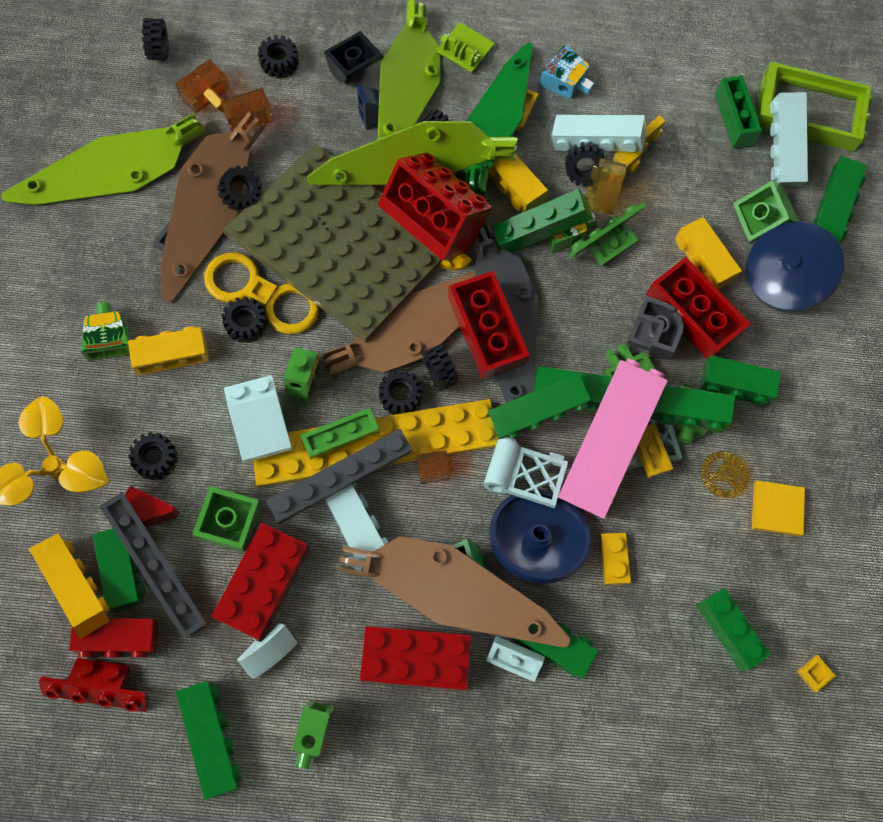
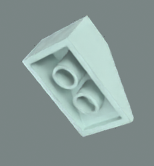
[224,375,292,463]

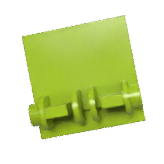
[436,22,495,73]

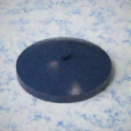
[746,222,844,312]
[489,490,591,584]

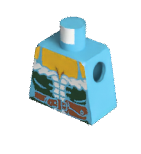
[539,45,595,98]

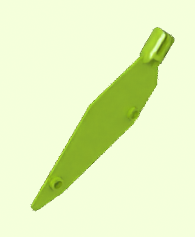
[378,0,440,139]
[1,113,206,205]
[307,121,518,185]

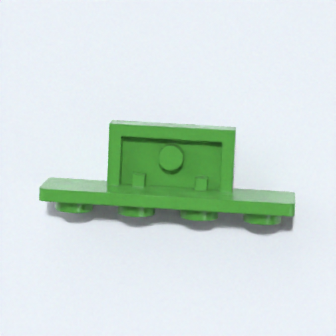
[568,202,646,266]

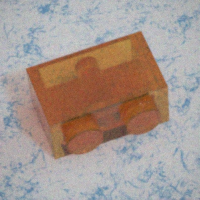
[175,59,230,113]
[220,88,273,132]

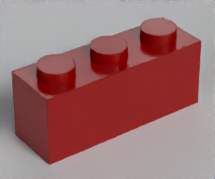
[69,618,159,658]

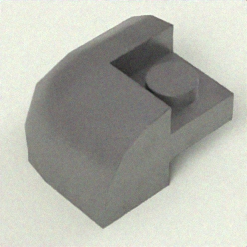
[627,296,684,358]

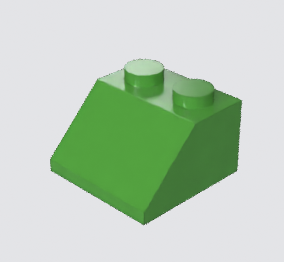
[733,180,799,242]

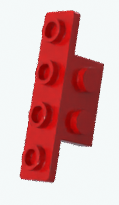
[38,658,148,712]

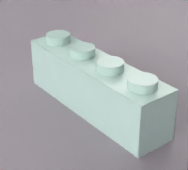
[770,92,808,187]
[551,115,647,152]
[325,483,389,570]

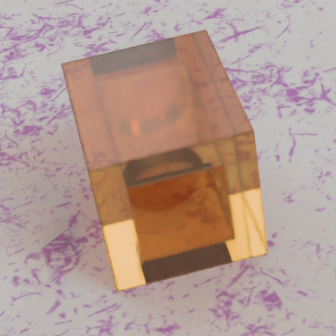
[416,450,454,485]

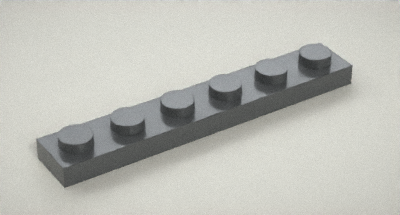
[266,429,412,525]
[99,492,207,639]

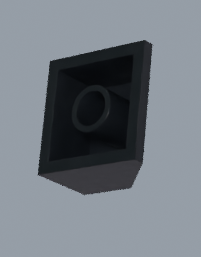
[324,31,384,83]

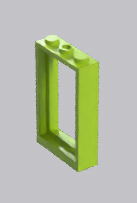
[756,61,873,152]

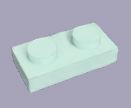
[486,636,545,682]

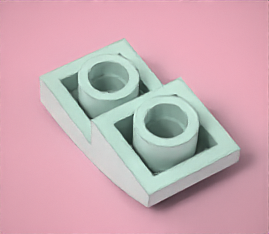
[237,623,297,679]

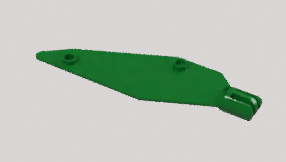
[462,43,533,195]

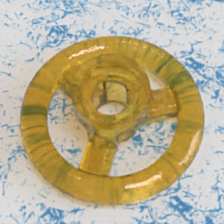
[700,451,749,498]

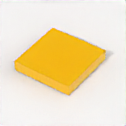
[752,480,805,537]

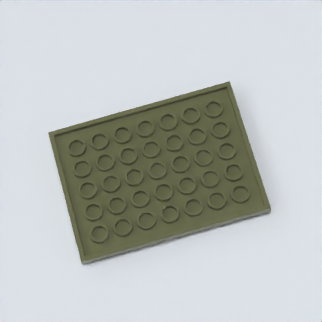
[223,144,442,343]

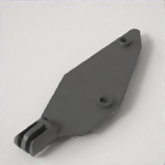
[473,221,538,403]

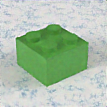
[192,486,263,554]

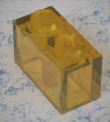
[585,158,626,215]

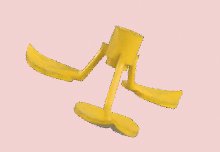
[0,396,110,506]

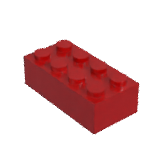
[646,257,751,359]
[447,270,530,380]
[211,522,310,642]
[360,626,471,691]

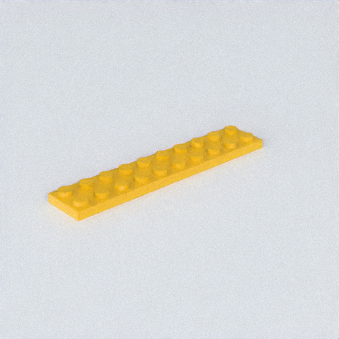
[253,399,498,488]

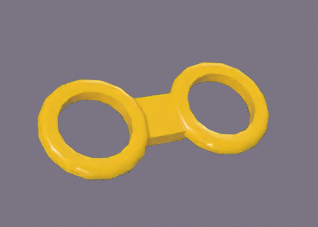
[204,252,320,335]

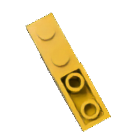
[605,115,666,190]

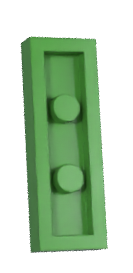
[300,408,379,460]

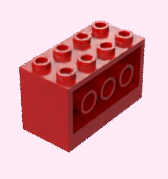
[377,153,493,261]

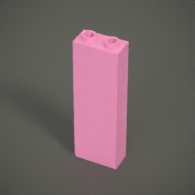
[558,358,668,519]

